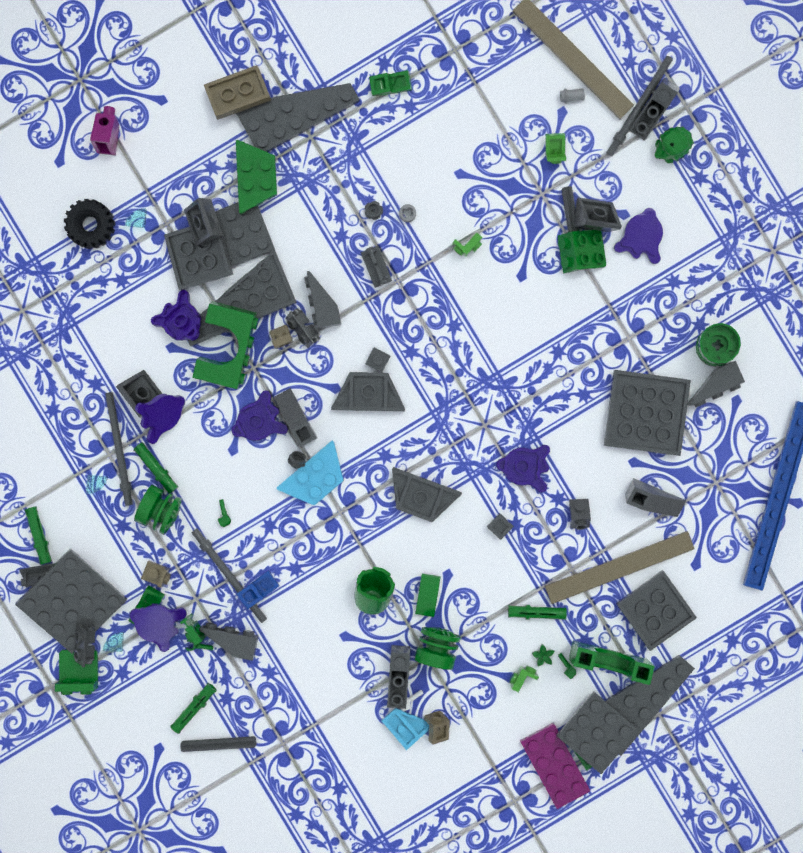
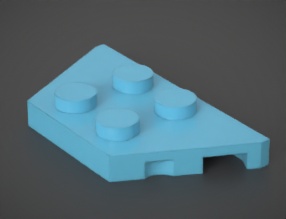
[277,440,344,505]

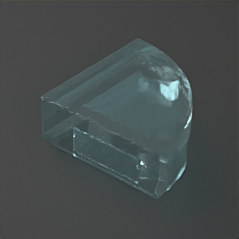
[125,208,147,228]
[86,475,108,494]
[103,632,124,652]

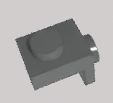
[569,499,591,530]

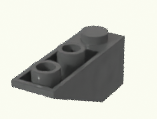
[629,78,680,140]
[304,271,342,329]
[688,361,745,408]
[274,388,318,448]
[625,478,686,517]
[200,623,259,661]
[387,645,410,709]

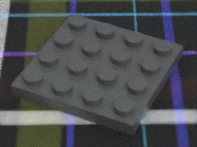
[604,370,691,456]
[15,548,127,653]

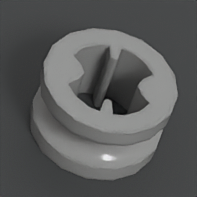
[399,204,416,222]

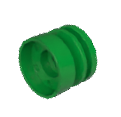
[695,323,741,367]
[134,485,182,535]
[414,627,461,670]

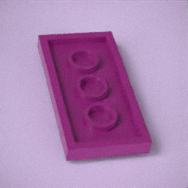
[520,722,590,809]

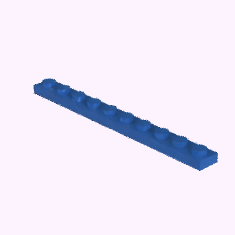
[743,401,803,591]

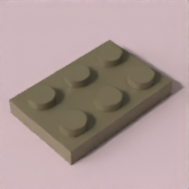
[204,65,271,120]

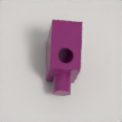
[90,106,119,156]

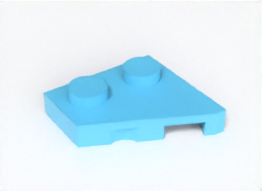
[381,708,429,750]

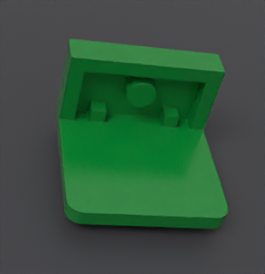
[557,230,606,274]
[55,650,98,695]

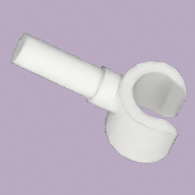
[401,690,424,711]

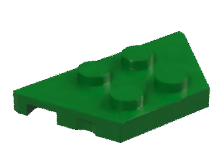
[236,140,277,215]

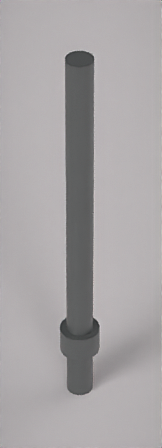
[606,56,673,157]
[105,392,133,506]
[191,528,267,623]

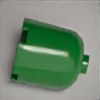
[354,567,395,615]

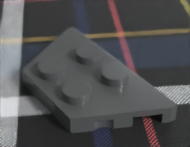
[331,372,405,412]
[392,467,462,522]

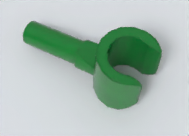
[218,499,231,527]
[185,640,213,651]
[558,653,576,679]

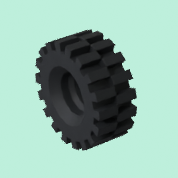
[64,199,115,249]

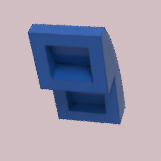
[236,570,280,610]

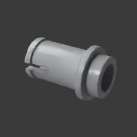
[560,88,585,104]

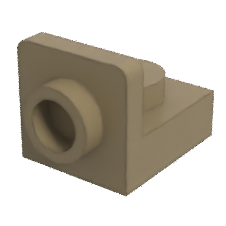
[269,325,294,349]
[141,561,171,588]
[424,711,450,745]

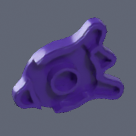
[614,208,663,264]
[151,290,201,341]
[231,390,288,441]
[135,393,185,444]
[496,444,550,493]
[129,603,187,652]

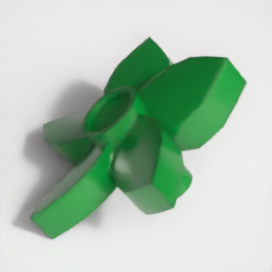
[532,644,555,666]

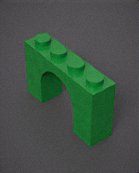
[192,301,259,389]
[568,641,655,685]

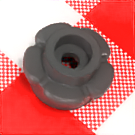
[364,201,383,220]
[288,451,306,469]

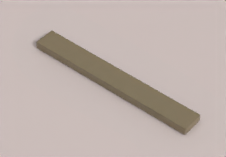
[512,0,634,119]
[545,531,695,604]

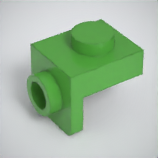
[545,133,566,164]
[452,233,482,257]
[509,665,539,693]

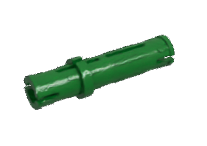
[133,442,179,494]
[24,506,52,565]
[508,605,567,620]
[170,683,217,734]

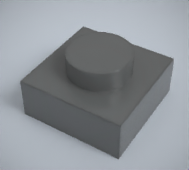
[365,347,391,373]
[486,513,514,540]

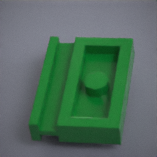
[180,613,207,646]

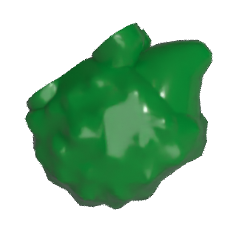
[654,126,694,163]

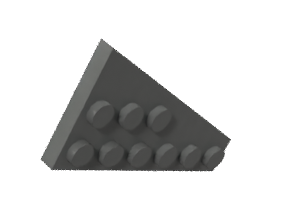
[236,83,360,152]
[188,249,297,347]
[606,655,695,756]

